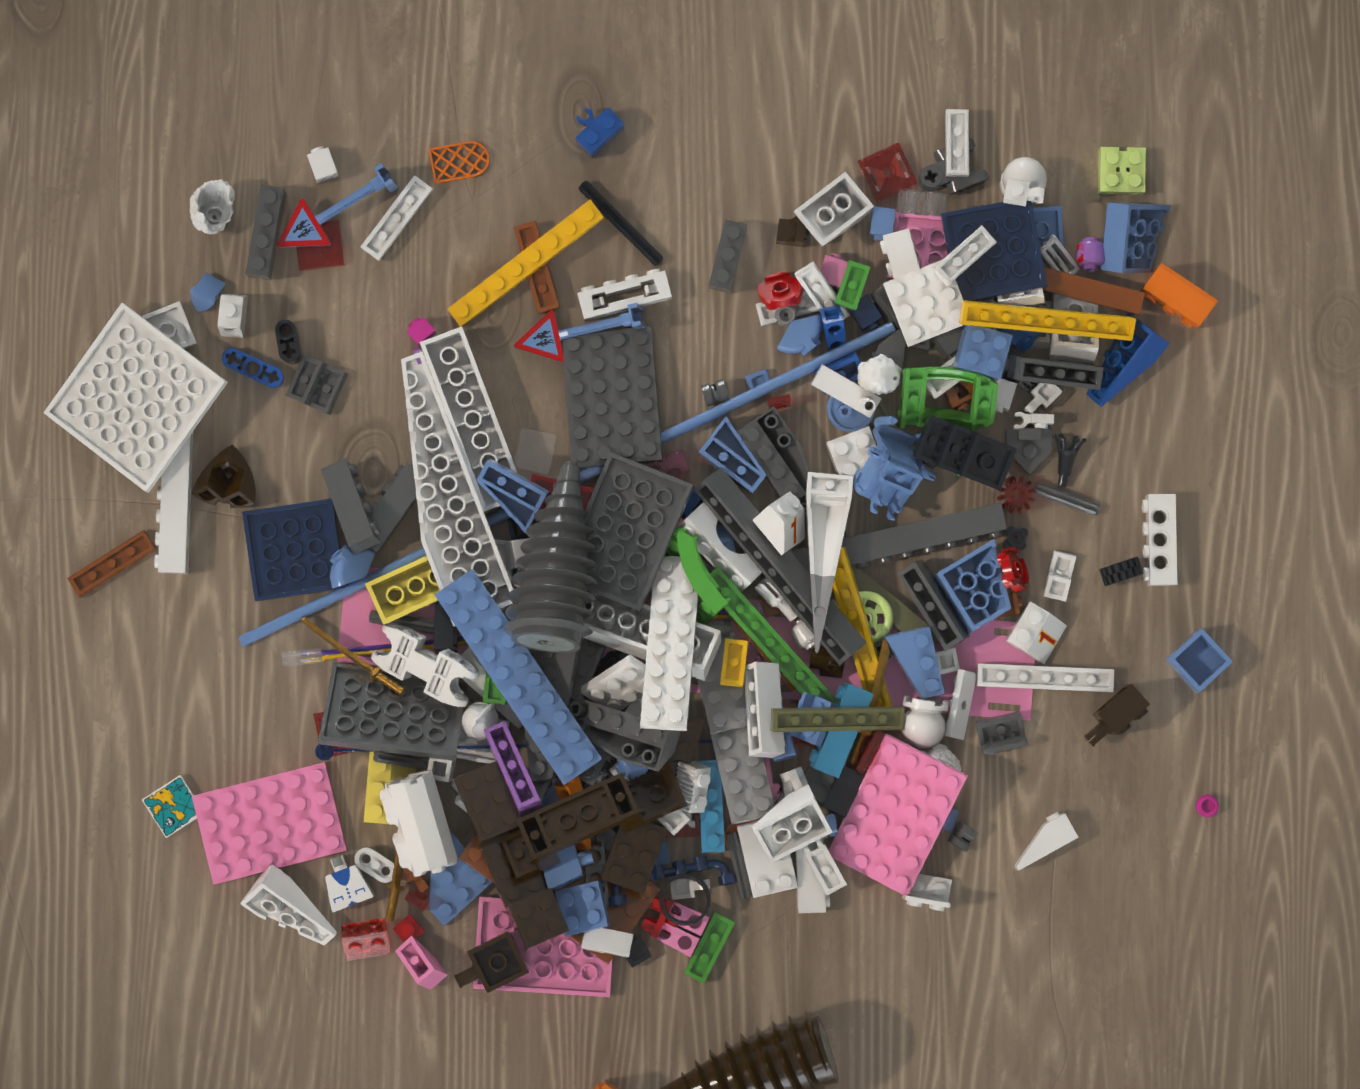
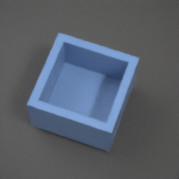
[952,325,1013,382]
[1165,628,1233,693]

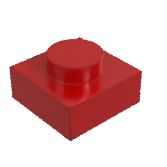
[393,914,425,942]

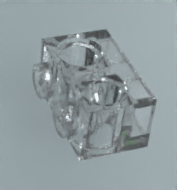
[897,188,947,217]

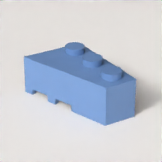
[698,416,766,495]
[476,459,550,534]
[882,626,945,699]

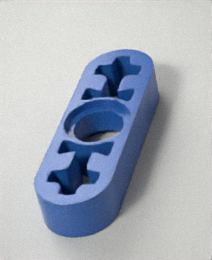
[222,348,284,388]

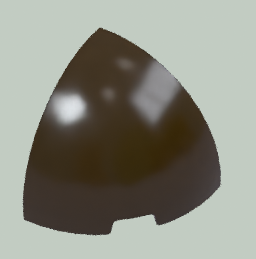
[191,444,256,508]

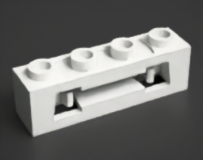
[577,269,672,322]

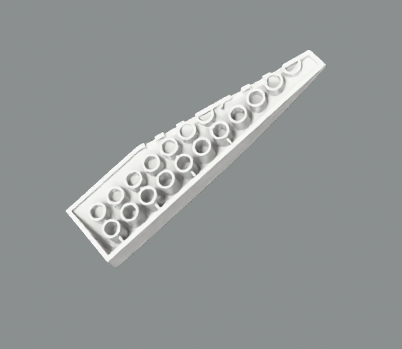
[401,352,513,627]

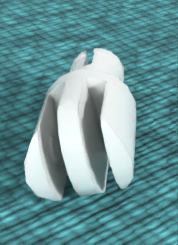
[754,577,798,622]

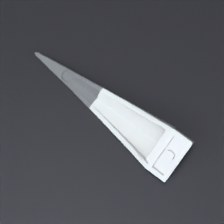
[806,472,853,653]

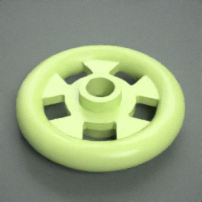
[859,591,893,644]

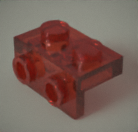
[341,919,391,961]

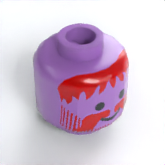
[1076,237,1105,272]

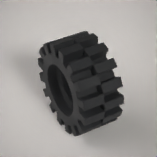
[1099,556,1144,586]

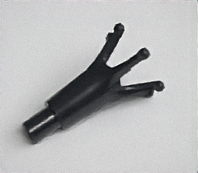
[1053,433,1087,487]

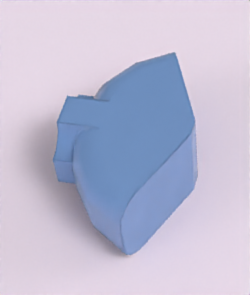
[776,315,822,357]
[330,545,375,588]

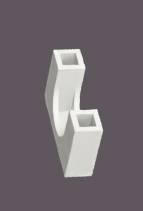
[678,502,762,592]

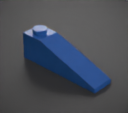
[1086,313,1170,407]

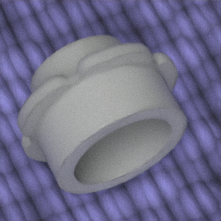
[775,306,797,327]

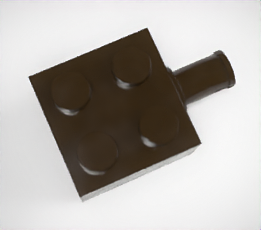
[1084,684,1150,747]
[454,930,530,993]

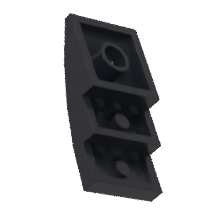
[912,414,1017,491]

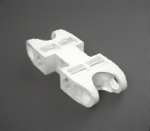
[371,623,480,707]

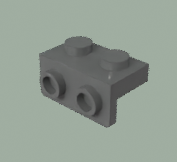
[975,711,1028,755]

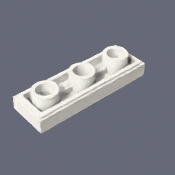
[945,669,977,740]

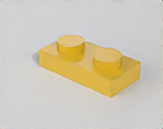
[720,638,748,687]

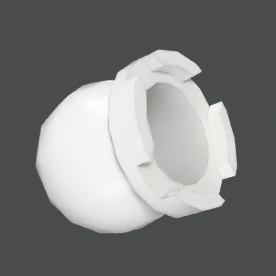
[1000,157,1047,203]
[901,695,949,749]

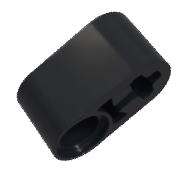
[275,320,301,365]

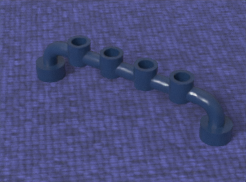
[608,856,737,907]

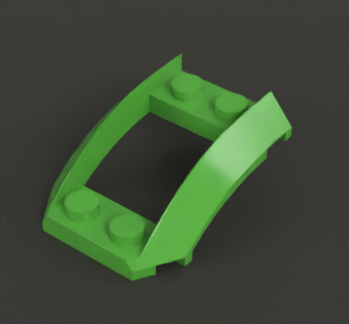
[897,367,998,432]
[665,526,731,626]

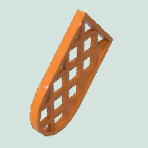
[429,141,489,184]

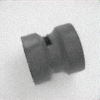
[701,379,729,407]
[947,821,978,852]

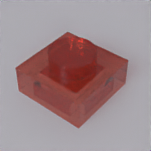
[404,889,429,911]

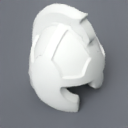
[461,702,499,741]

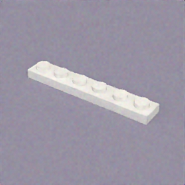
[977,663,1114,692]

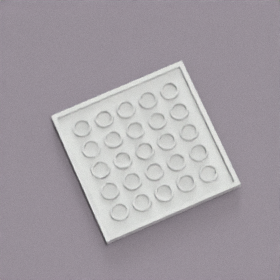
[44,303,228,493]

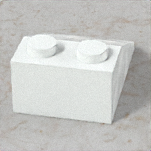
[794,172,874,247]
[1049,294,1099,363]
[752,785,832,863]
[737,821,798,898]

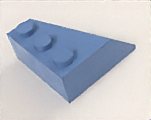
[1101,202,1171,273]
[933,539,1011,634]

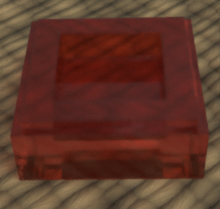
[767,394,791,410]

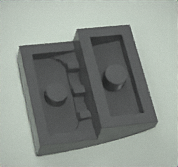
[285,354,348,415]

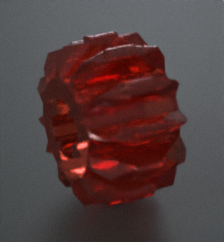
[997,476,1035,514]

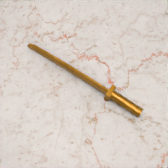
[301,617,406,696]
[848,639,890,765]
[385,851,405,922]

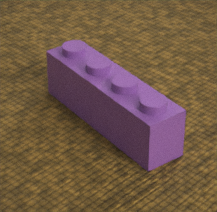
[484,721,542,817]

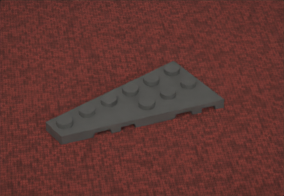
[524,638,582,782]

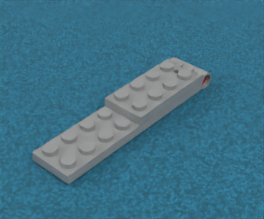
[697,619,775,825]

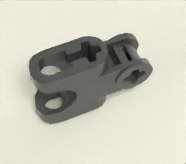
[918,138,989,196]

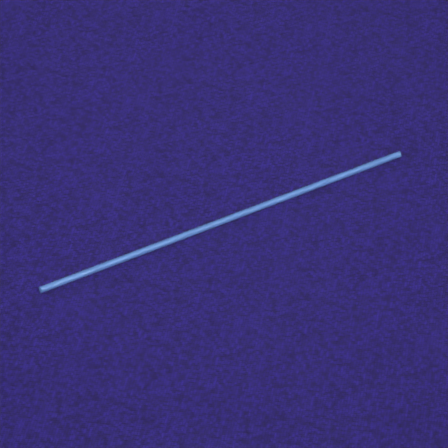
[238,322,896,647]

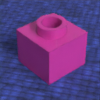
[406,317,436,347]

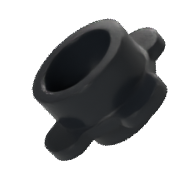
[1004,526,1028,550]

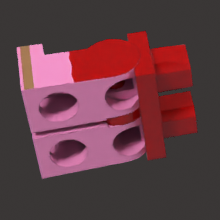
[641,897,710,957]

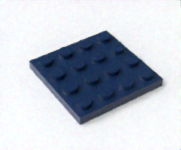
[940,201,1047,301]
[242,499,345,602]

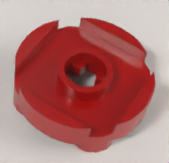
[757,272,803,310]
[997,547,1029,593]

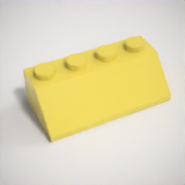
[365,556,440,625]
[364,751,416,824]

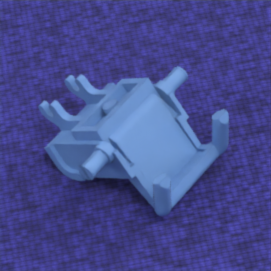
[853,416,937,521]

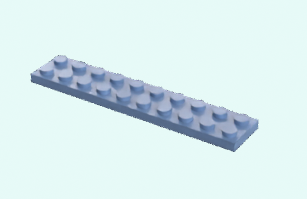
[435,569,602,785]

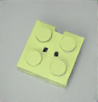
[1098,147,1146,195]

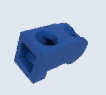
[819,305,846,349]

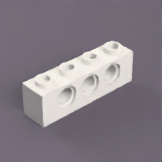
[1142,494,1178,586]

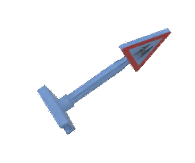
[277,163,399,247]
[514,303,648,363]

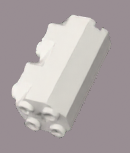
[380,770,458,877]

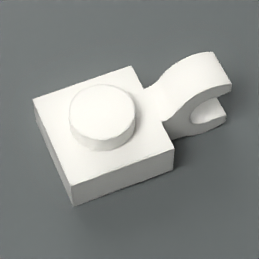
[1003,179,1045,207]
[1023,383,1063,414]
[1014,412,1054,429]
[670,874,711,900]

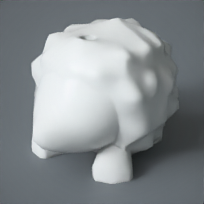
[857,354,902,395]

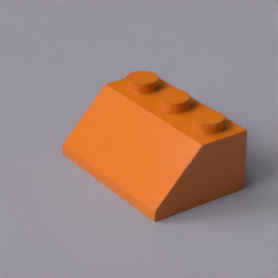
[1141,263,1218,329]

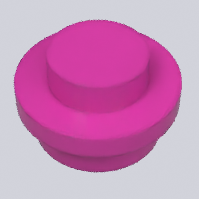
[1196,795,1219,817]

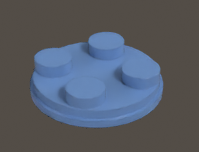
[827,396,875,432]

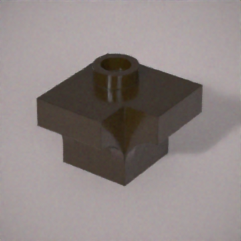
[776,216,809,247]
[809,645,845,678]

